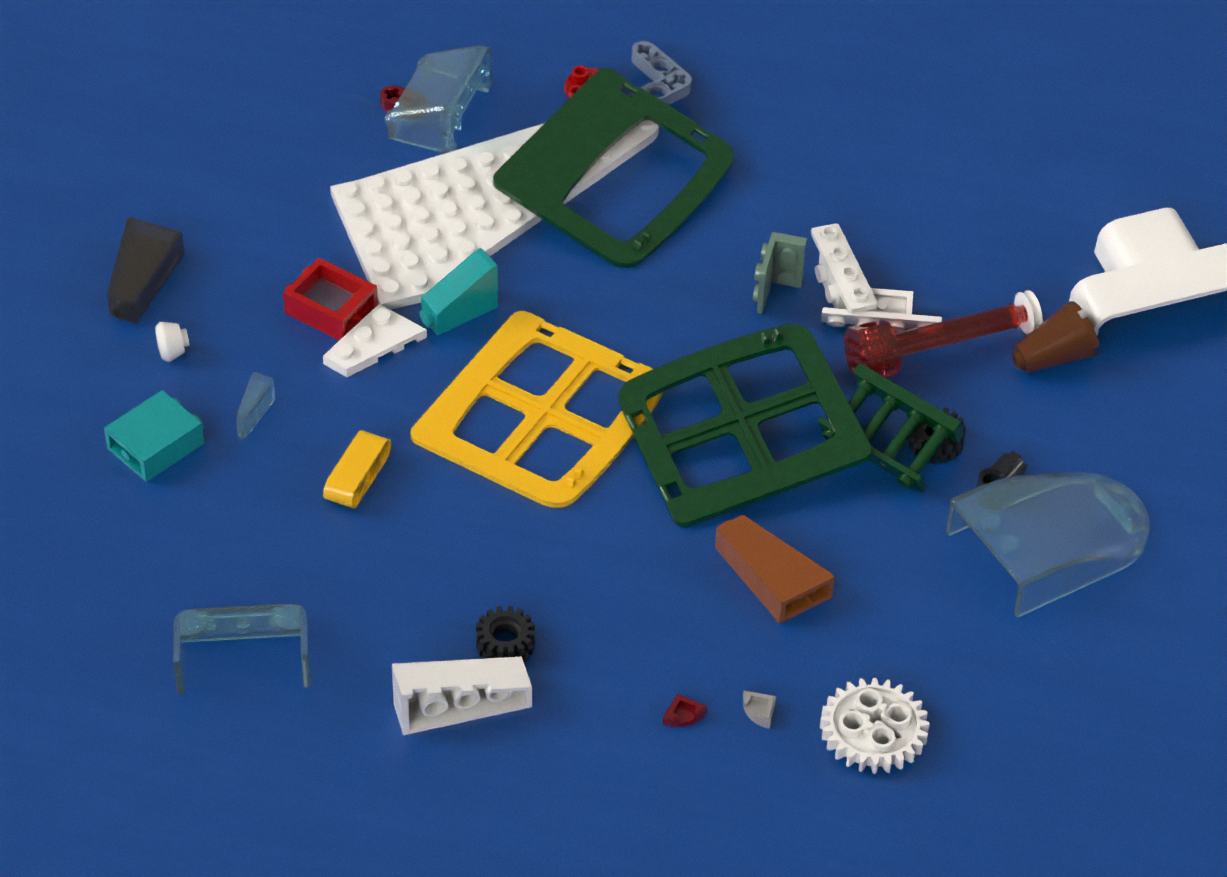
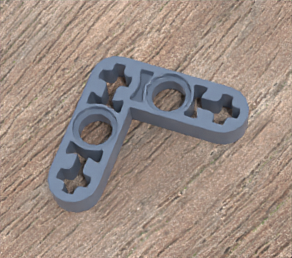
[627,41,692,105]

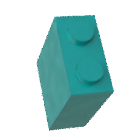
[104,390,204,482]

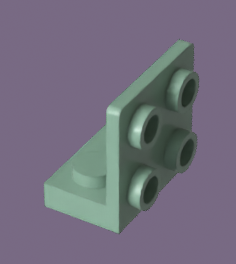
[753,232,807,314]

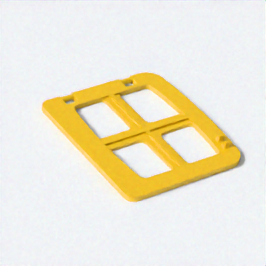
[411,311,664,508]

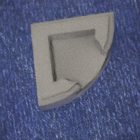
[743,690,776,729]

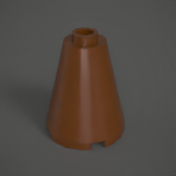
[1012,301,1099,373]

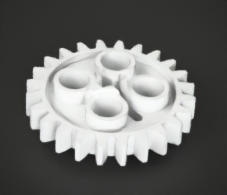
[820,678,929,774]

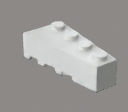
[392,656,532,735]

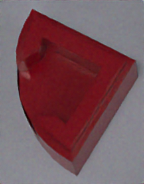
[662,694,707,727]

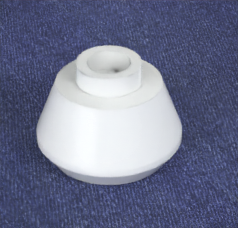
[155,321,190,362]

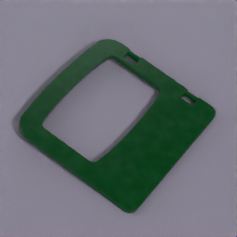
[493,68,733,268]

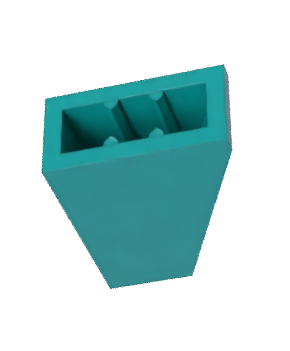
[420,248,498,335]

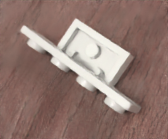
[811,223,877,313]
[821,288,942,334]

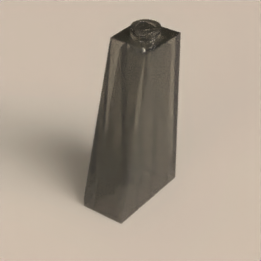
[107,217,185,324]

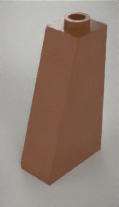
[715,515,835,624]

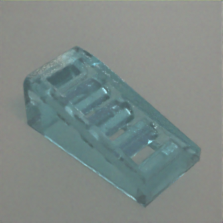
[236,372,275,440]

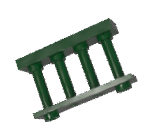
[817,363,965,492]

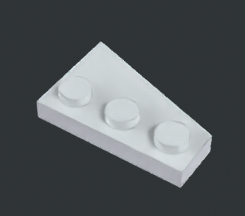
[323,304,427,377]

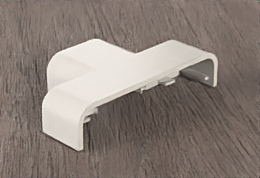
[1069,208,1227,335]

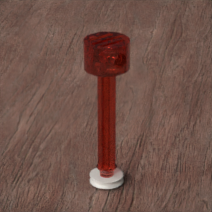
[844,290,1043,378]

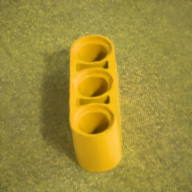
[323,430,391,509]

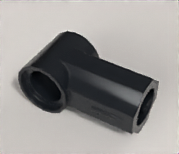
[975,451,1027,509]

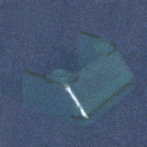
[174,603,310,695]

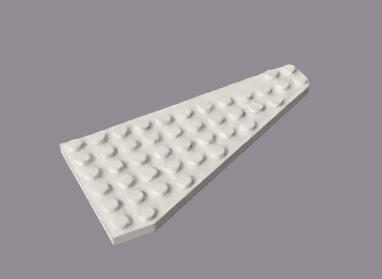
[330,120,659,310]

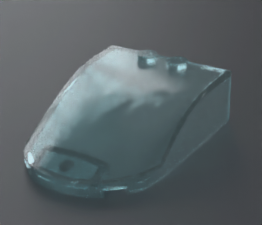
[946,472,1150,618]

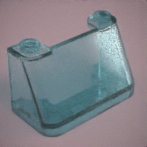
[385,45,492,153]

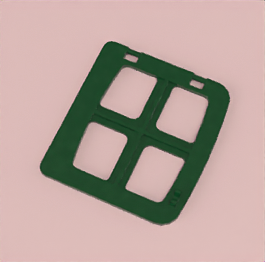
[618,324,872,527]

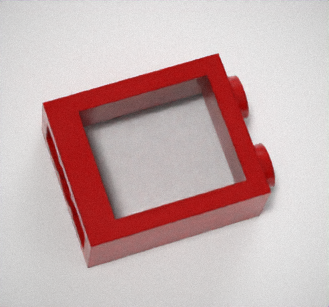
[283,258,378,340]

